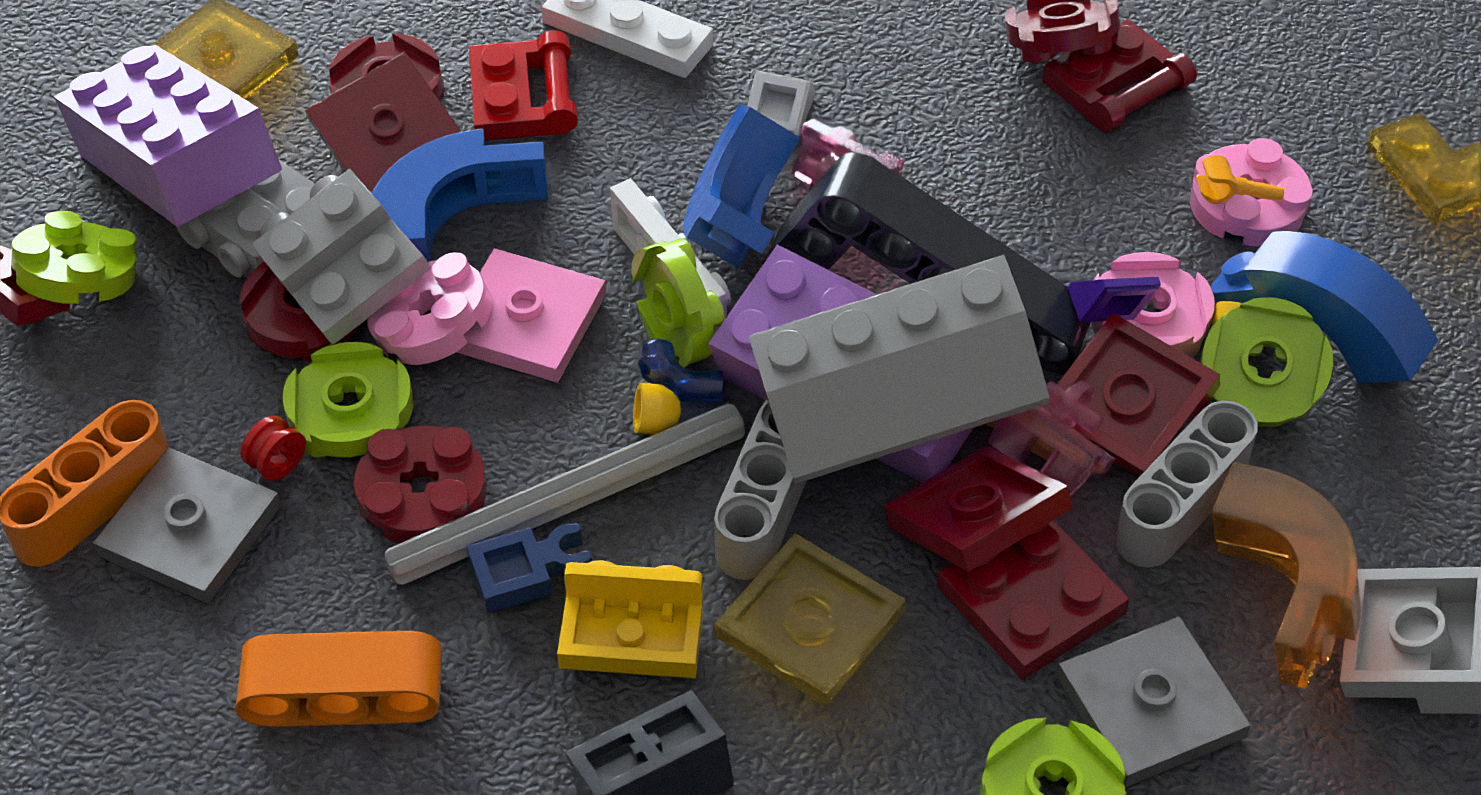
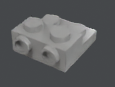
[176,160,315,278]
[251,169,431,345]
[1340,567,1481,714]

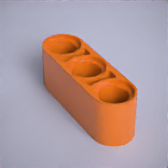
[0,400,169,567]
[235,631,443,727]

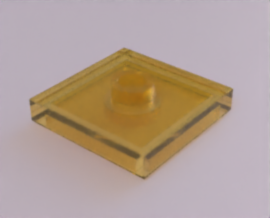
[151,0,299,99]
[715,533,906,706]

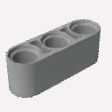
[714,400,807,580]
[1116,401,1258,568]

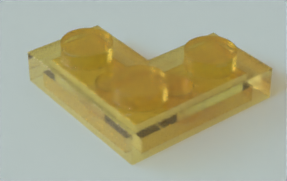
[1367,113,1481,223]

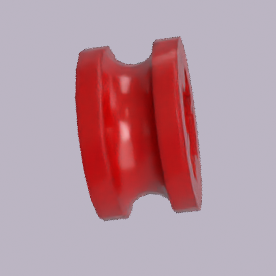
[240,415,306,481]

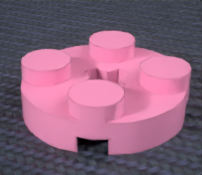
[1189,138,1313,246]
[367,252,492,365]
[1090,252,1215,358]

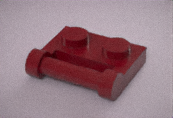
[1042,18,1197,133]

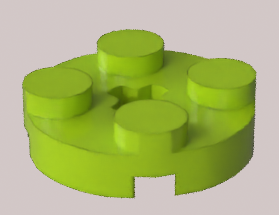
[11,211,137,304]
[631,238,725,368]
[1201,297,1333,427]
[283,342,413,457]
[980,718,1126,795]

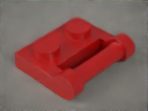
[469,30,578,141]

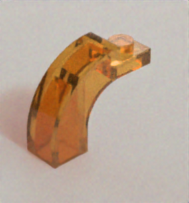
[1212,462,1361,689]

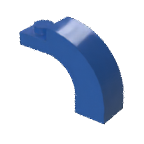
[683,104,800,268]
[372,129,548,262]
[1210,231,1438,383]

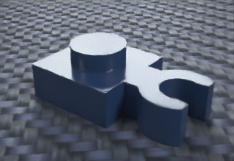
[467,523,592,614]

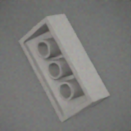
[748,255,1050,484]

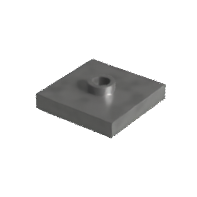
[93,448,281,604]
[1057,616,1251,787]

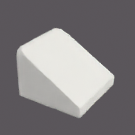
[747,70,815,136]

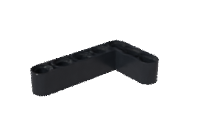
[761,152,1091,372]

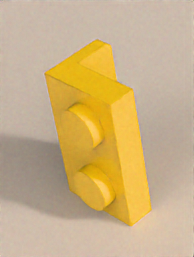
[557,560,704,679]

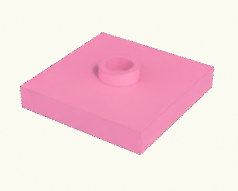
[457,248,606,383]

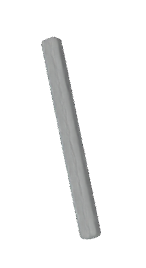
[385,403,745,585]

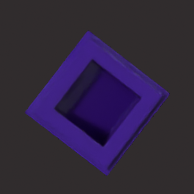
[1068,277,1161,323]

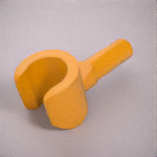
[1196,155,1285,204]

